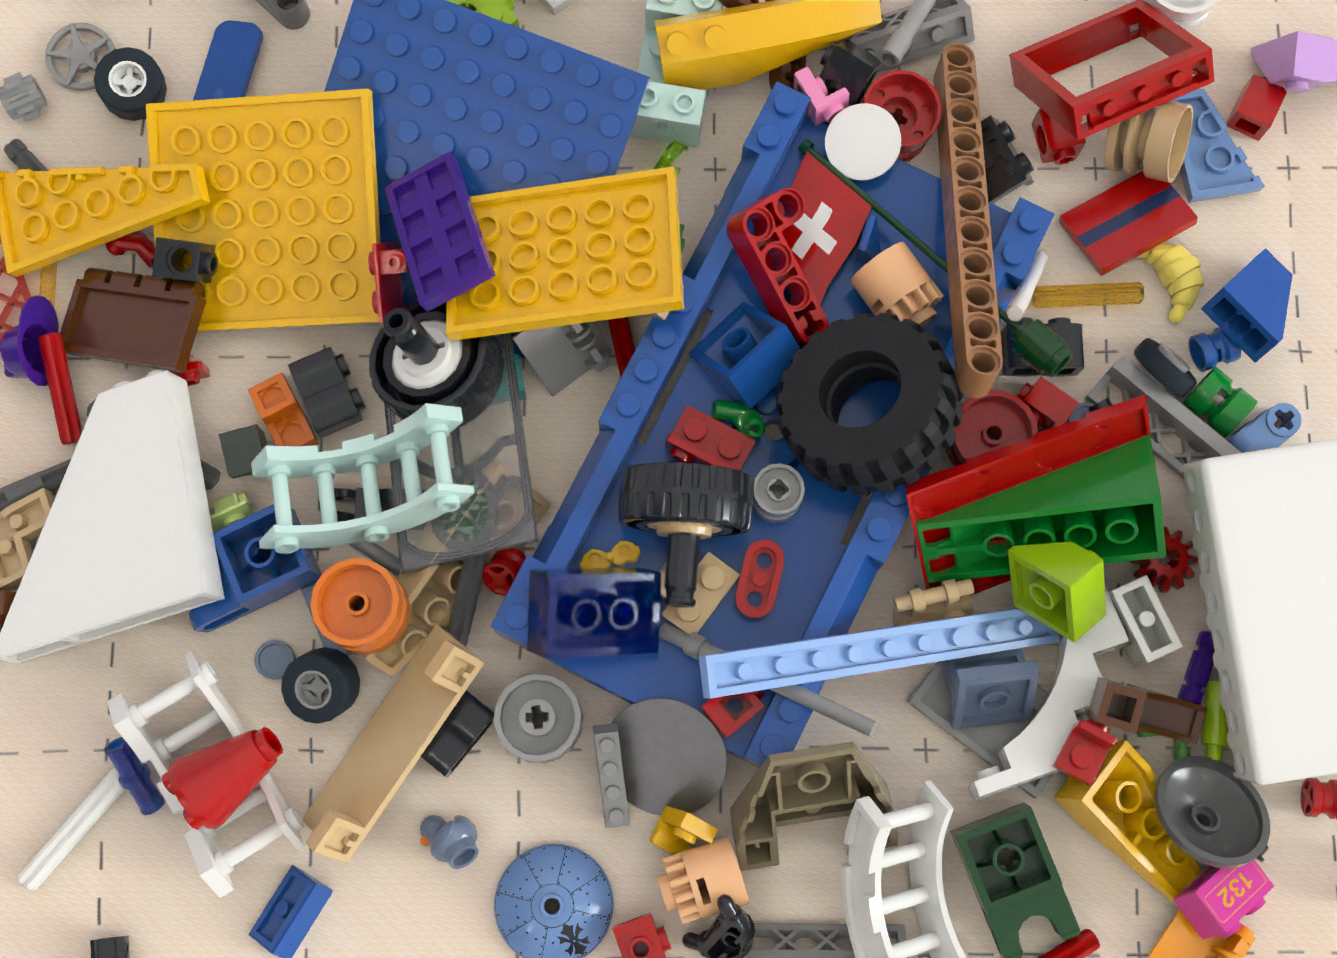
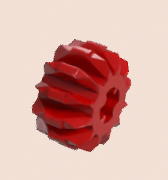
[1129,526,1199,593]

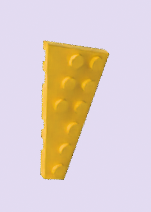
[0,163,210,277]

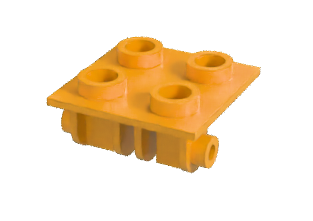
[1147,909,1256,958]

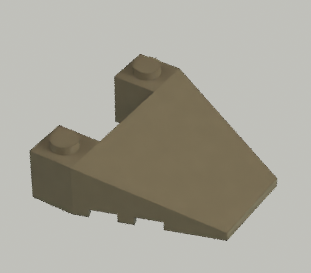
[730,742,898,871]

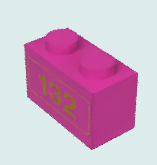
[1173,860,1274,940]

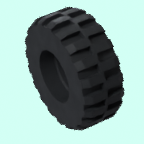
[776,313,963,496]

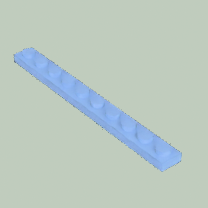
[699,608,1060,698]

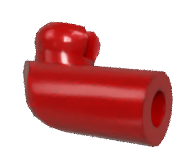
[105,231,155,267]

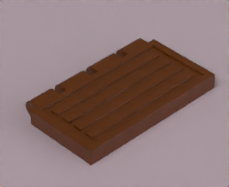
[60,268,206,373]

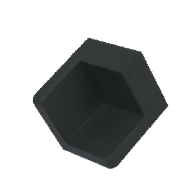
[219,424,267,479]

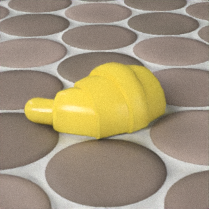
[1136,243,1204,324]

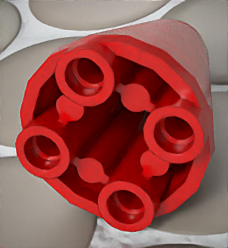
[162,727,283,830]

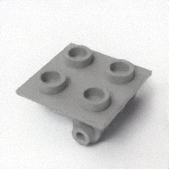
[512,322,613,396]

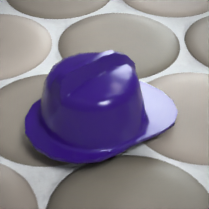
[0,296,59,386]

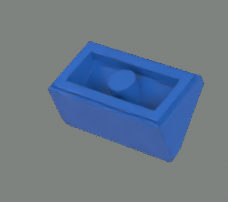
[248,865,333,958]

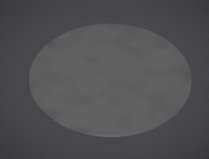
[611,698,727,816]

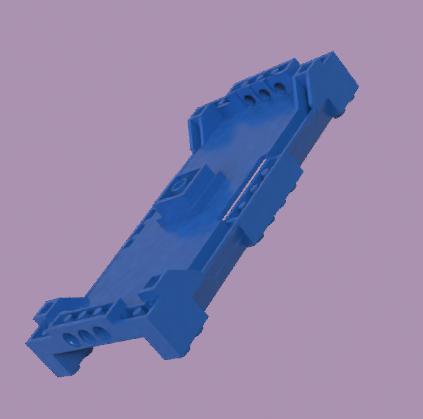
[490,82,1055,768]

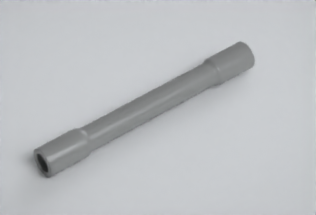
[878,0,937,68]

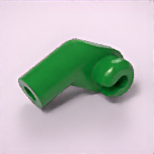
[711,399,765,439]

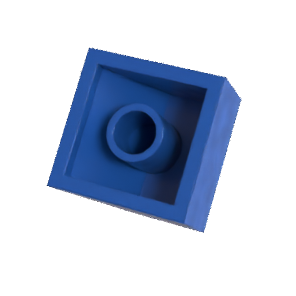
[689,301,802,409]

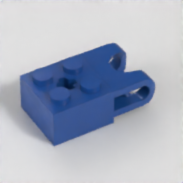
[189,504,322,633]

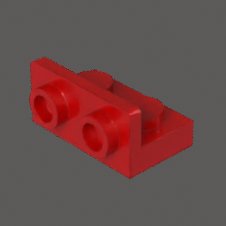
[665,405,756,471]

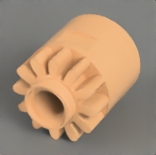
[850,242,944,328]
[657,836,749,925]

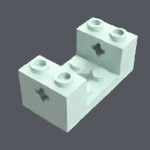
[630,0,723,148]

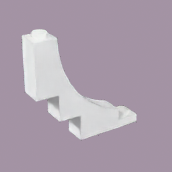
[969,585,1129,801]

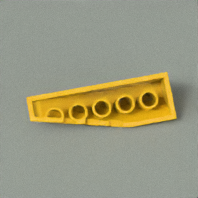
[654,0,882,90]

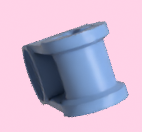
[1226,403,1302,453]

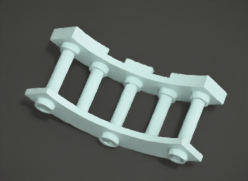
[251,403,474,554]

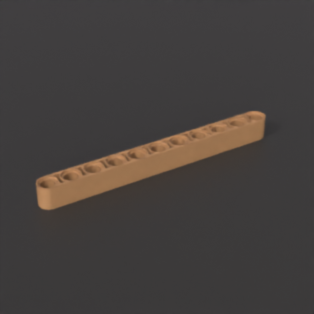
[933,43,1003,398]

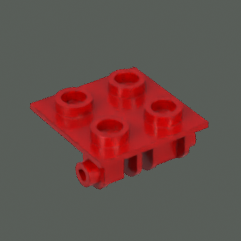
[368,241,409,323]

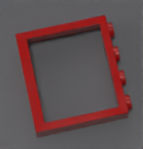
[1009,0,1215,140]

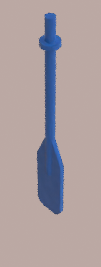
[193,20,263,101]

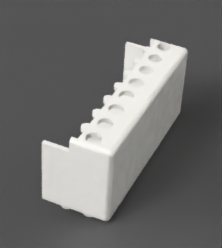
[1180,439,1337,785]

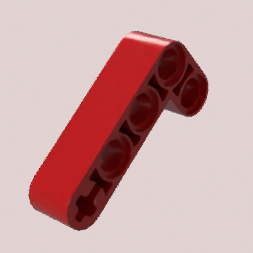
[727,188,830,348]

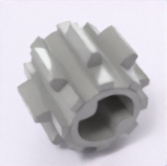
[0,72,47,122]

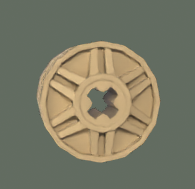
[1104,101,1193,183]

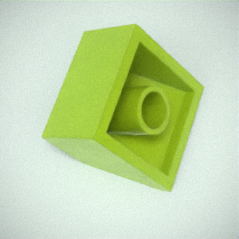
[1008,541,1106,643]

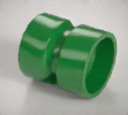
[1182,366,1258,438]

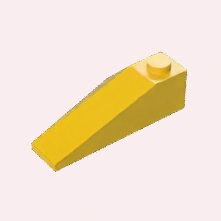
[1054,739,1201,907]

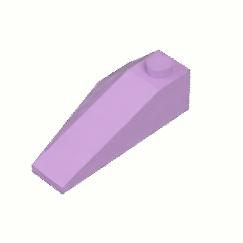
[1251,31,1337,93]

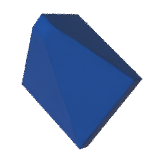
[855,215,881,264]

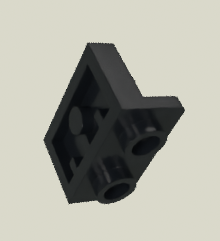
[981,115,1034,204]

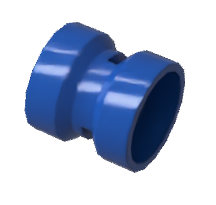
[1188,327,1241,372]

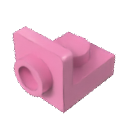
[794,66,850,126]

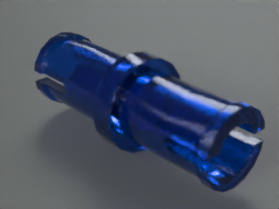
[104,737,165,815]

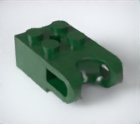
[950,802,1080,958]

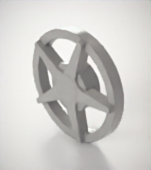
[45,23,116,91]

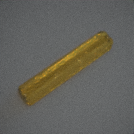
[1032,282,1144,308]

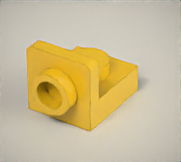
[649,805,718,855]

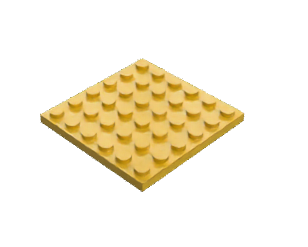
[146,88,381,332]

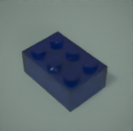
[527,567,661,658]

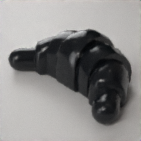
[682,894,755,958]

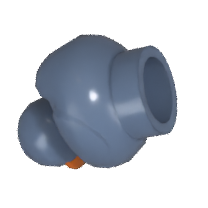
[420,815,479,869]

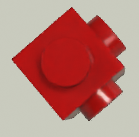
[612,912,672,958]

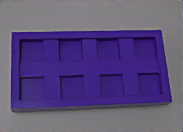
[384,152,496,312]

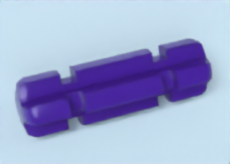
[1178,631,1215,704]

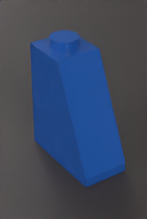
[1200,248,1293,363]

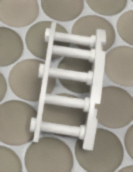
[107,651,305,898]
[841,780,966,958]

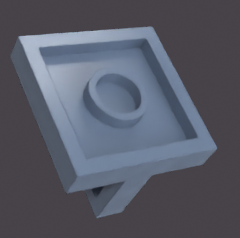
[943,648,1040,729]

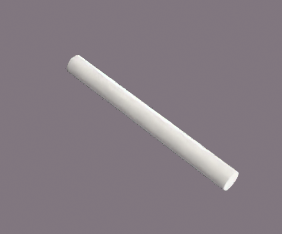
[1007,251,1048,321]

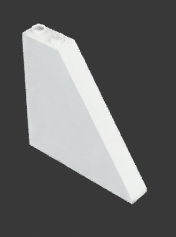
[0,369,225,664]

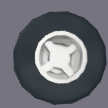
[94,47,167,121]

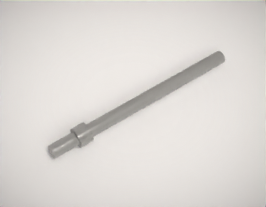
[658,623,878,737]

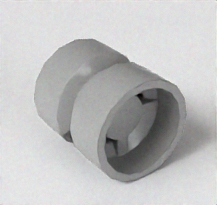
[753,463,805,524]

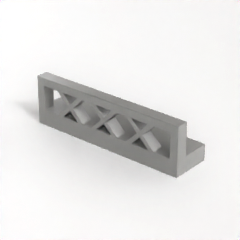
[823,0,975,85]
[1085,356,1241,480]
[746,923,909,958]

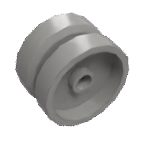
[493,673,584,764]

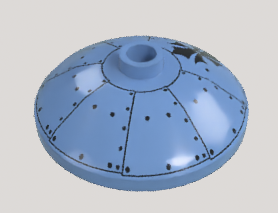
[494,844,614,958]

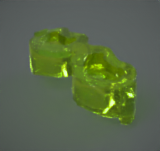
[654,141,689,176]

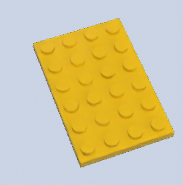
[446,166,684,341]

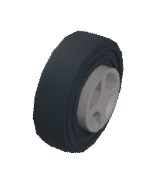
[1134,338,1197,397]

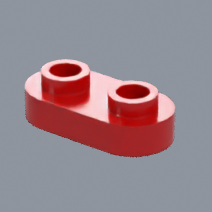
[735,540,784,619]

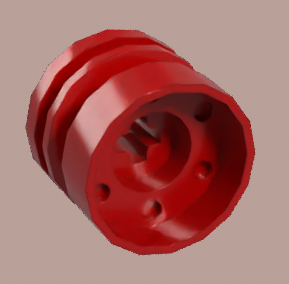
[862,70,942,163]

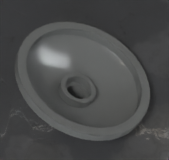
[1154,756,1270,869]

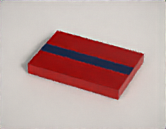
[1059,171,1198,276]

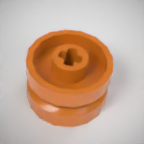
[310,558,411,655]

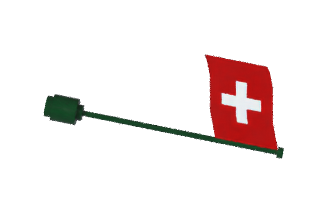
[765,139,1073,378]

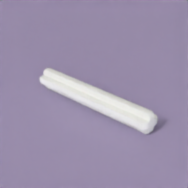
[17,758,140,891]

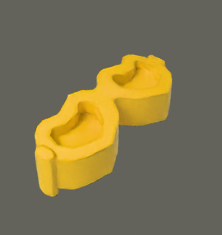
[580,541,640,575]

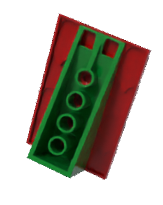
[906,395,1167,596]

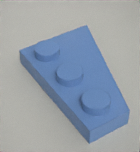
[1171,89,1265,203]

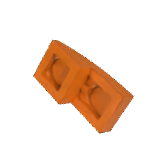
[247,372,319,446]

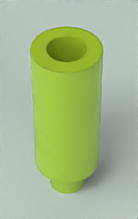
[1200,681,1230,761]

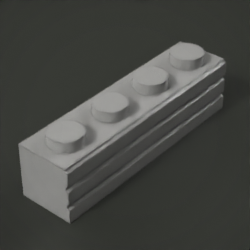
[593,723,630,828]

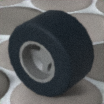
[281,647,360,724]

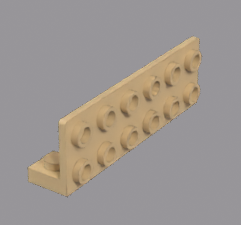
[303,625,485,864]

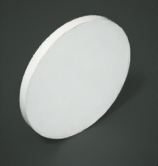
[825,103,901,181]

